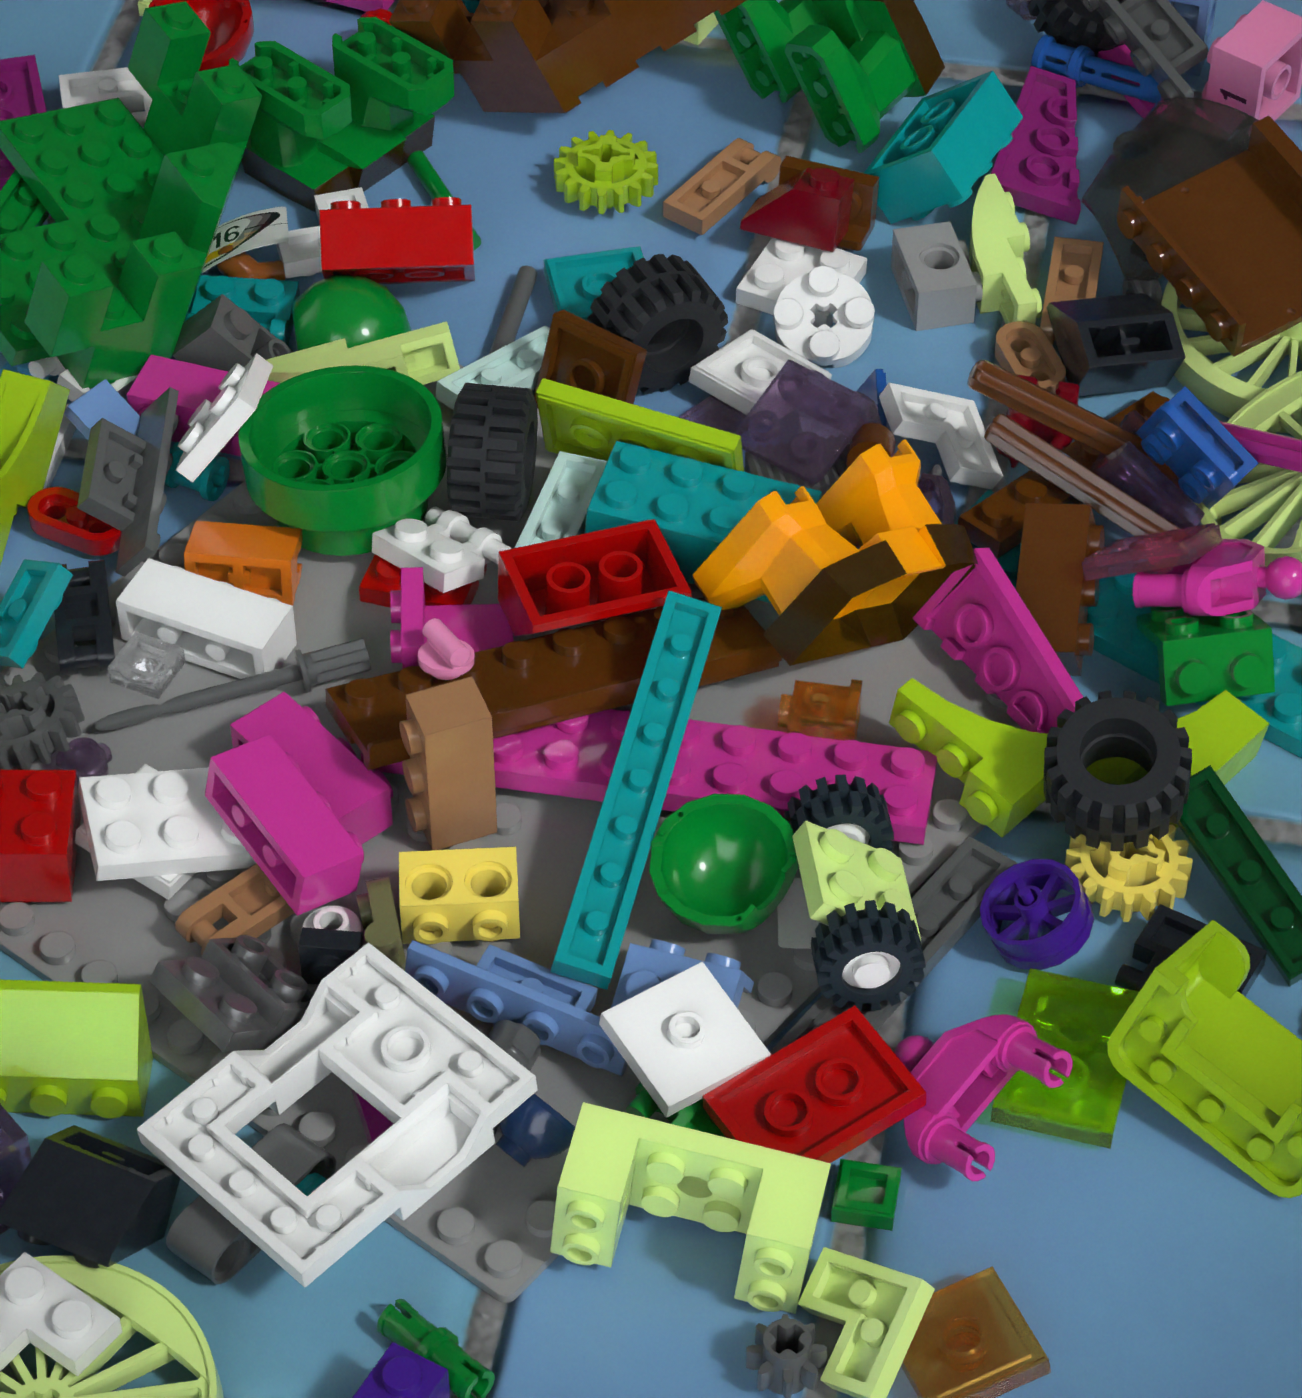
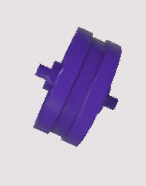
[980,859,1094,970]

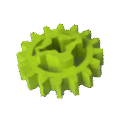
[554,130,658,214]

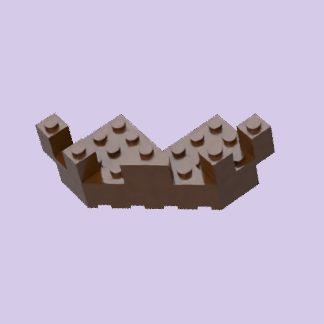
[389,0,746,113]

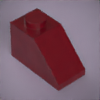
[740,168,855,252]

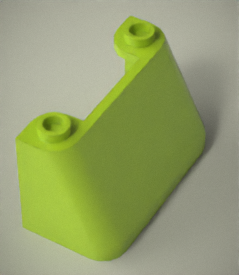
[1107,920,1302,1198]

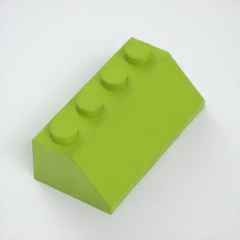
[0,980,153,1119]

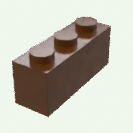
[1016,503,1105,676]

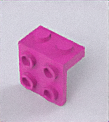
[390,567,513,669]

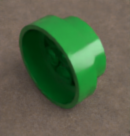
[238,365,447,556]

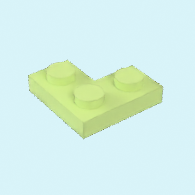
[798,1247,935,1398]

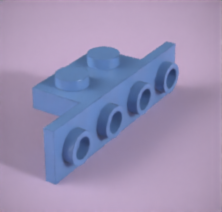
[405,940,627,1076]

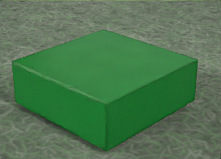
[831,1159,902,1231]

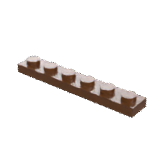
[957,391,1170,559]

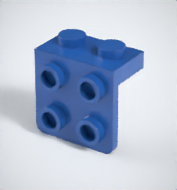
[1136,386,1259,509]

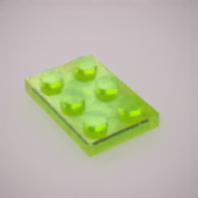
[990,968,1139,1149]

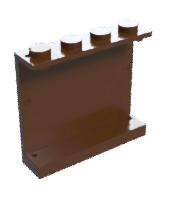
[1116,116,1302,357]

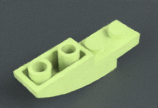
[969,173,1042,324]
[266,321,460,385]

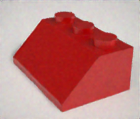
[319,197,475,284]
[498,519,692,636]

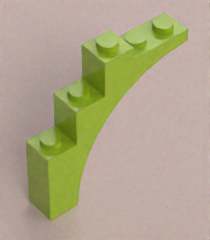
[889,678,1270,838]

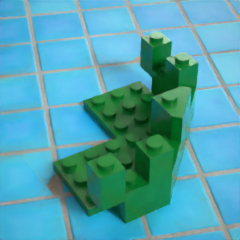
[0,1,262,389]

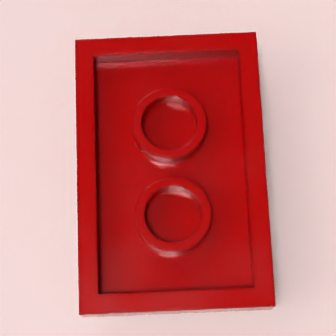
[703,1005,926,1163]

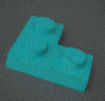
[0,559,73,669]

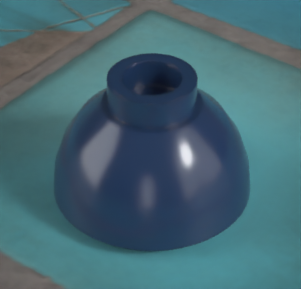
[496,1094,575,1167]

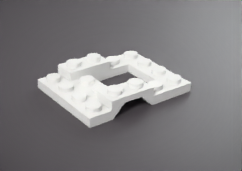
[137,942,538,1288]

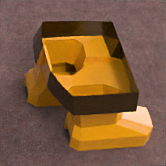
[692,439,978,666]

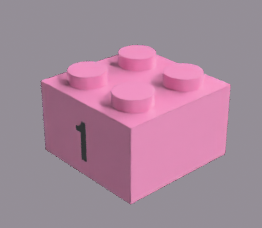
[1202,0,1302,143]

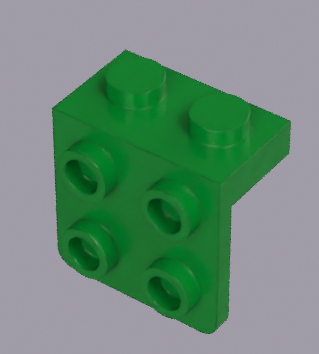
[1136,607,1275,706]

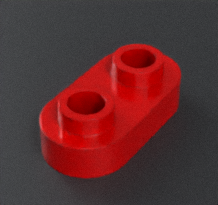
[27,487,122,556]

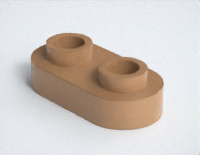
[995,321,1066,394]

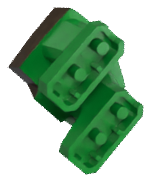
[714,0,945,153]
[229,17,455,213]

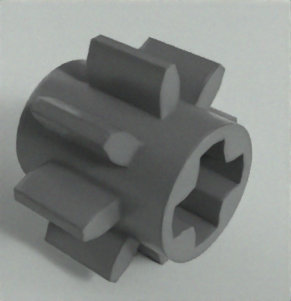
[746,1314,827,1398]

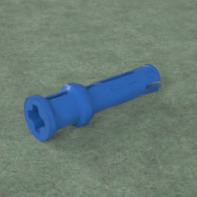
[1031,35,1167,107]

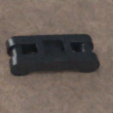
[54,560,117,676]

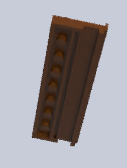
[325,597,782,770]

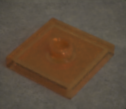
[901,1266,1051,1398]

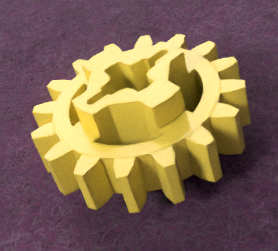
[1065,824,1193,922]

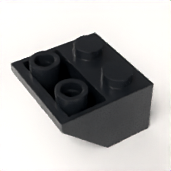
[1046,293,1186,396]
[0,1125,180,1268]

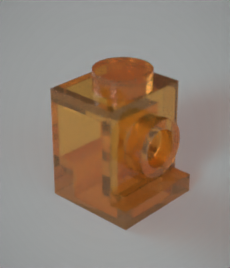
[778,679,863,741]

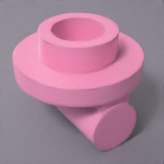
[418,618,475,680]

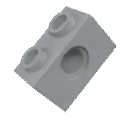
[891,221,983,331]

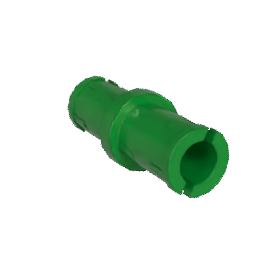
[377,1299,495,1398]

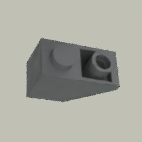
[172,294,294,372]

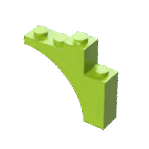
[0,369,70,566]

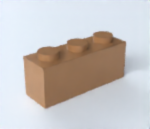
[399,676,497,850]

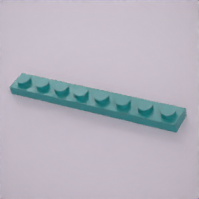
[550,591,722,990]

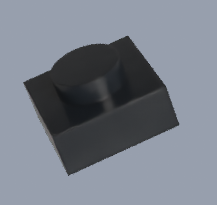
[298,927,363,985]

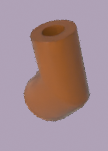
[216,245,285,281]

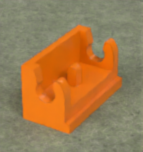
[184,521,302,606]

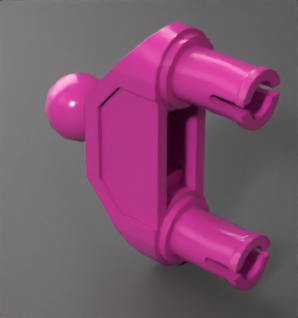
[1133,539,1302,616]
[894,1014,1073,1181]

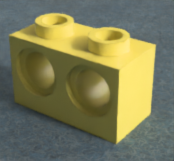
[399,847,520,944]

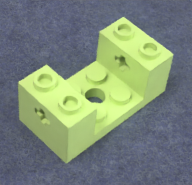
[550,1102,831,1314]

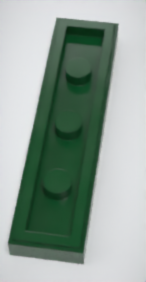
[1177,765,1302,987]

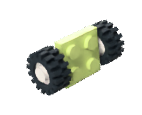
[784,775,926,1012]

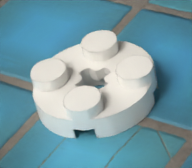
[773,266,875,368]

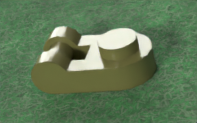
[356,876,406,971]

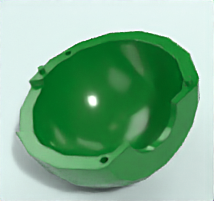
[292,274,412,351]
[649,794,798,934]

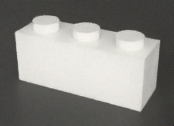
[116,558,297,679]

